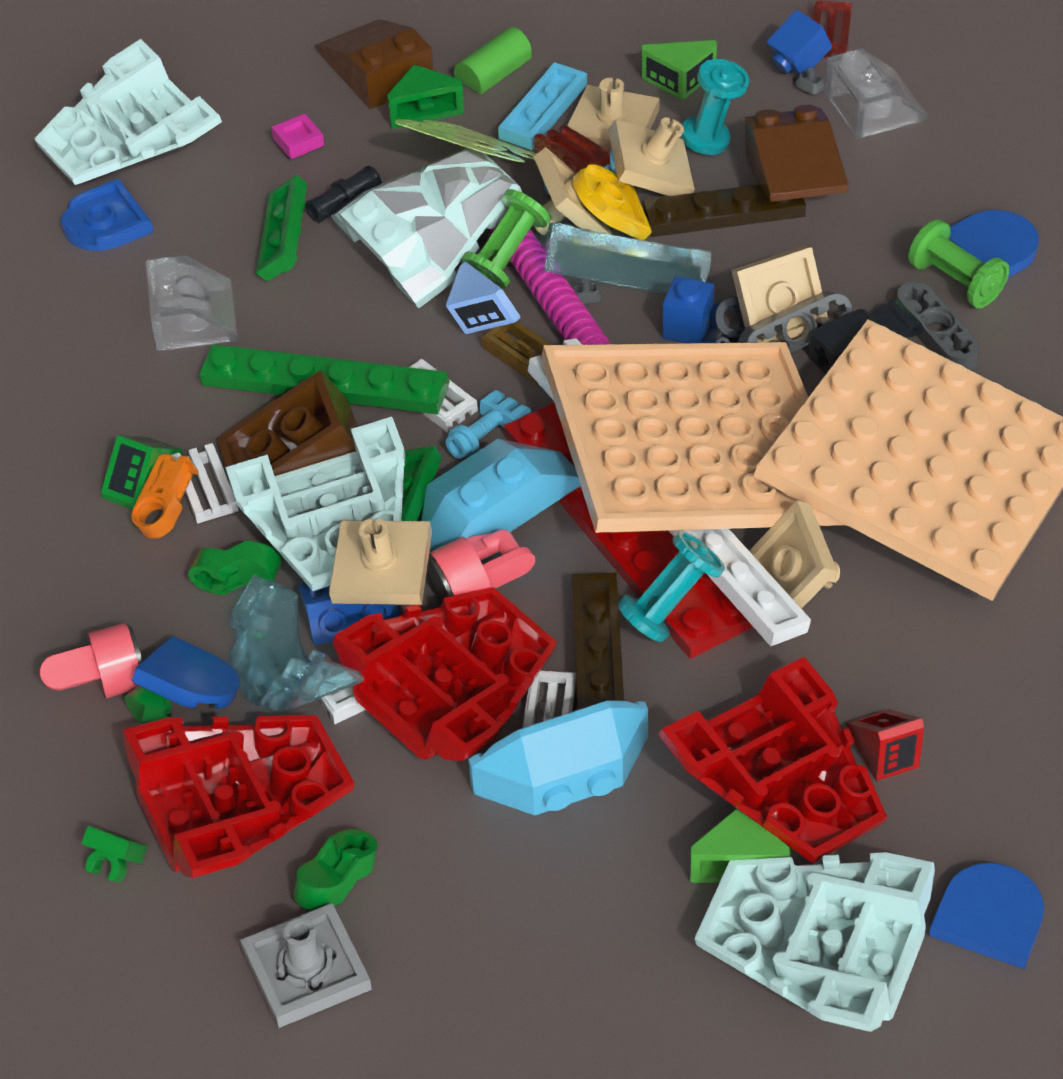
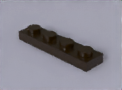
[644,184,806,237]
[572,572,624,710]

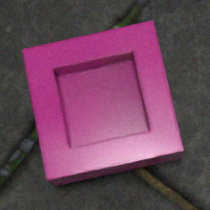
[271,113,324,159]

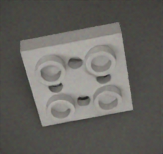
[240,903,372,1028]

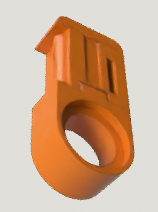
[131,454,199,539]

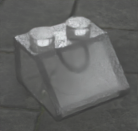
[825,49,927,139]
[145,255,238,351]

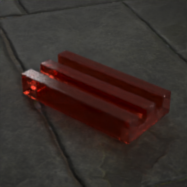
[813,1,852,60]
[534,125,610,173]

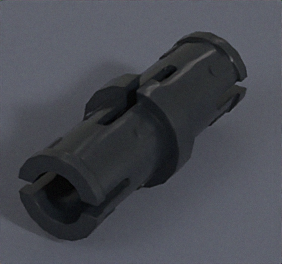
[305,165,382,223]

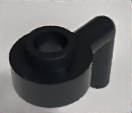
[701,297,745,343]

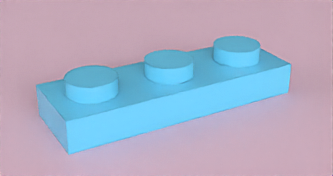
[498,62,587,150]

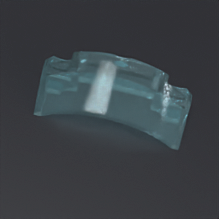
[544,222,712,294]
[229,575,364,711]

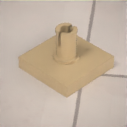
[564,78,659,152]
[609,117,695,196]
[534,147,613,246]
[731,246,828,343]
[749,500,840,609]
[329,518,432,605]

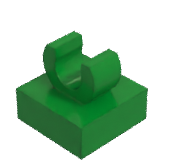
[81,826,148,883]

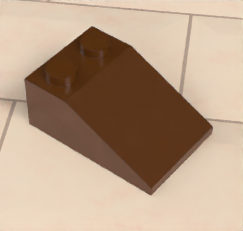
[316,19,433,109]
[745,105,849,202]
[217,370,358,476]

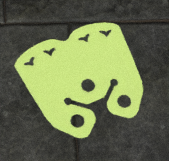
[395,119,536,162]

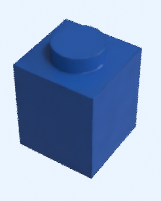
[767,9,833,77]
[663,276,714,344]

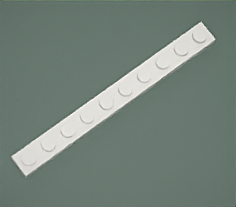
[528,355,811,646]

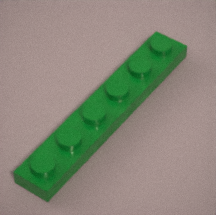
[199,344,450,414]

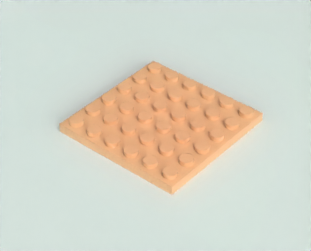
[754,319,1063,601]
[541,342,845,533]

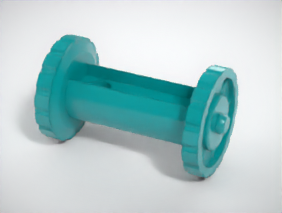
[681,59,750,155]
[618,530,725,642]

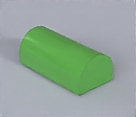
[454,27,532,94]

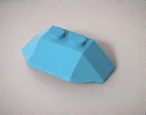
[421,439,581,552]
[468,701,648,815]

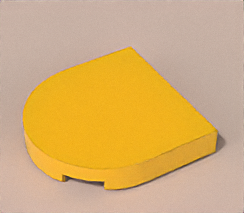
[572,164,652,241]

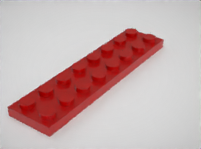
[504,402,753,659]

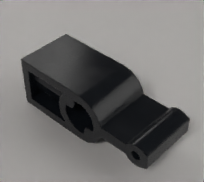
[809,300,922,375]

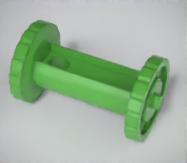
[461,189,551,290]
[908,219,1010,309]

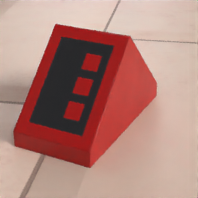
[846,709,924,781]

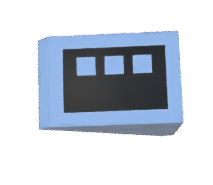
[446,261,521,334]

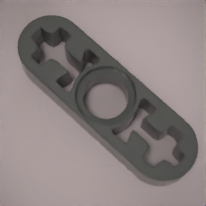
[897,282,980,370]
[739,291,852,353]

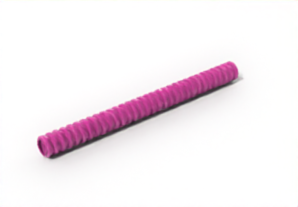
[488,219,611,345]

